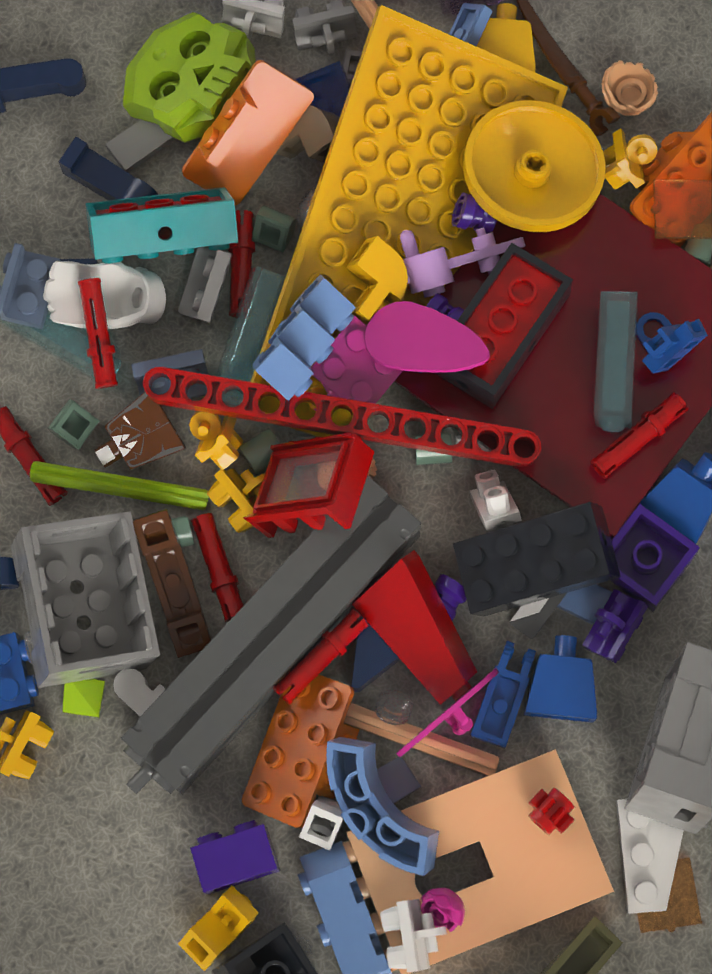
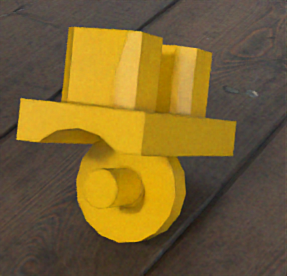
[603,128,657,190]
[189,411,243,470]
[207,468,265,533]
[0,710,54,779]

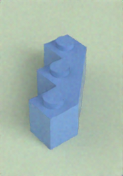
[252,274,356,401]
[298,841,392,974]

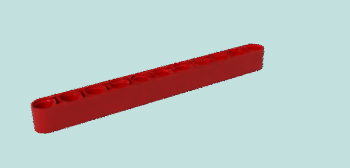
[143,367,541,467]

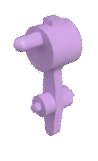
[400,228,525,297]

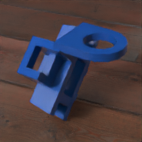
[636,312,708,374]

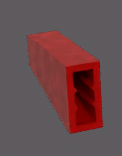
[352,550,477,705]

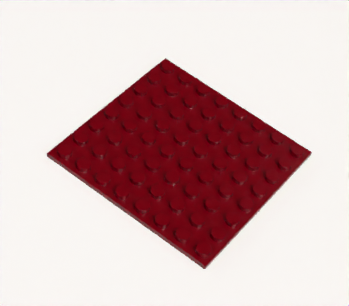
[394,194,712,538]

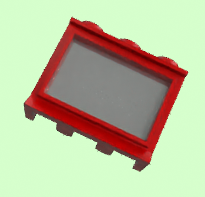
[243,432,375,538]

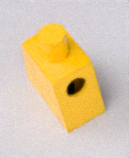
[476,3,536,72]

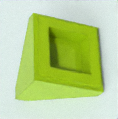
[62,679,105,718]

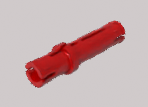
[228,210,256,317]
[78,278,118,389]
[590,392,689,479]
[0,406,68,506]
[191,513,244,622]
[273,609,369,705]

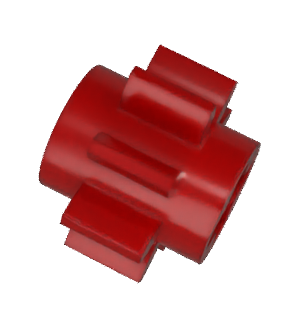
[528,788,575,835]

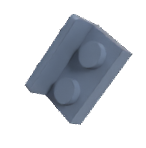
[0,243,61,329]
[131,349,208,399]

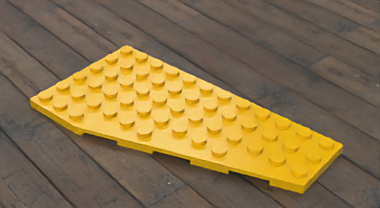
[250,5,568,437]

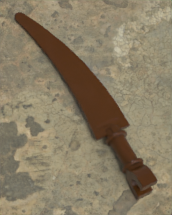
[516,0,621,137]

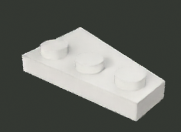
[616,799,684,914]

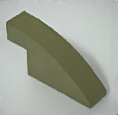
[540,916,623,974]

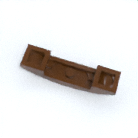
[133,509,211,658]

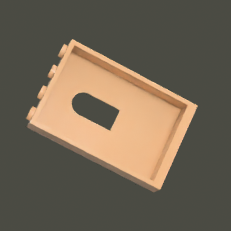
[343,749,614,974]

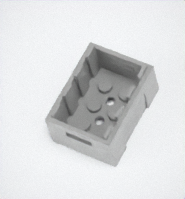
[10,511,160,688]
[624,642,712,834]

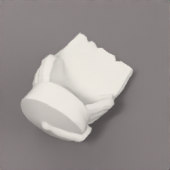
[43,261,166,329]

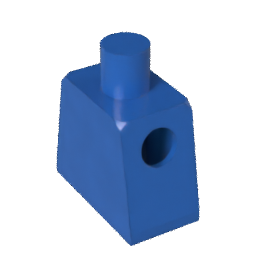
[637,452,712,544]
[524,635,597,723]

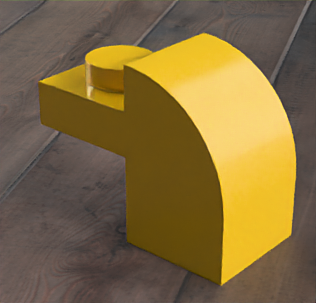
[346,236,408,321]
[178,885,259,971]

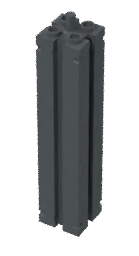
[121,475,421,795]

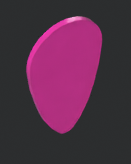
[365,301,490,373]
[396,668,499,758]

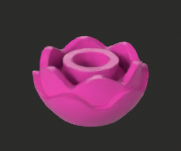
[421,887,465,932]

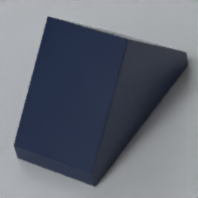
[351,614,400,692]

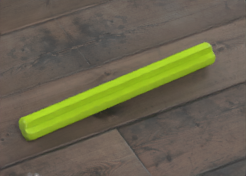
[30,461,209,510]

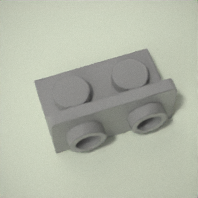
[178,247,232,324]

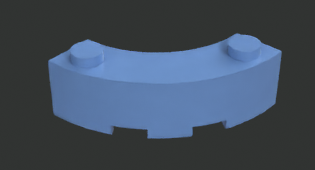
[326,737,439,876]

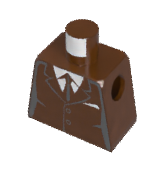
[94,391,186,470]

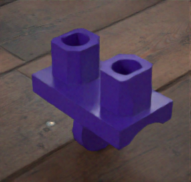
[582,589,648,663]

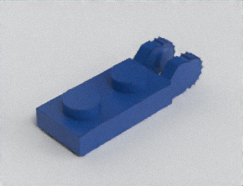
[470,641,536,749]

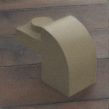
[275,105,340,162]

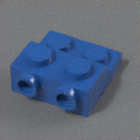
[0,632,39,715]

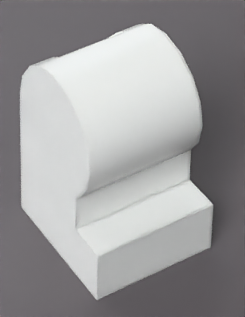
[113,668,166,716]
[299,796,344,850]

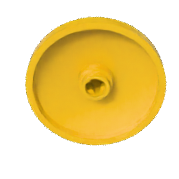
[463,100,606,232]

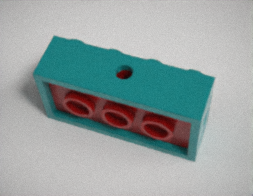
[85,187,239,263]

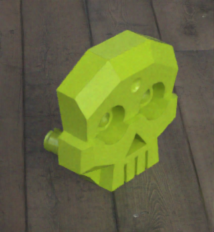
[123,12,256,143]

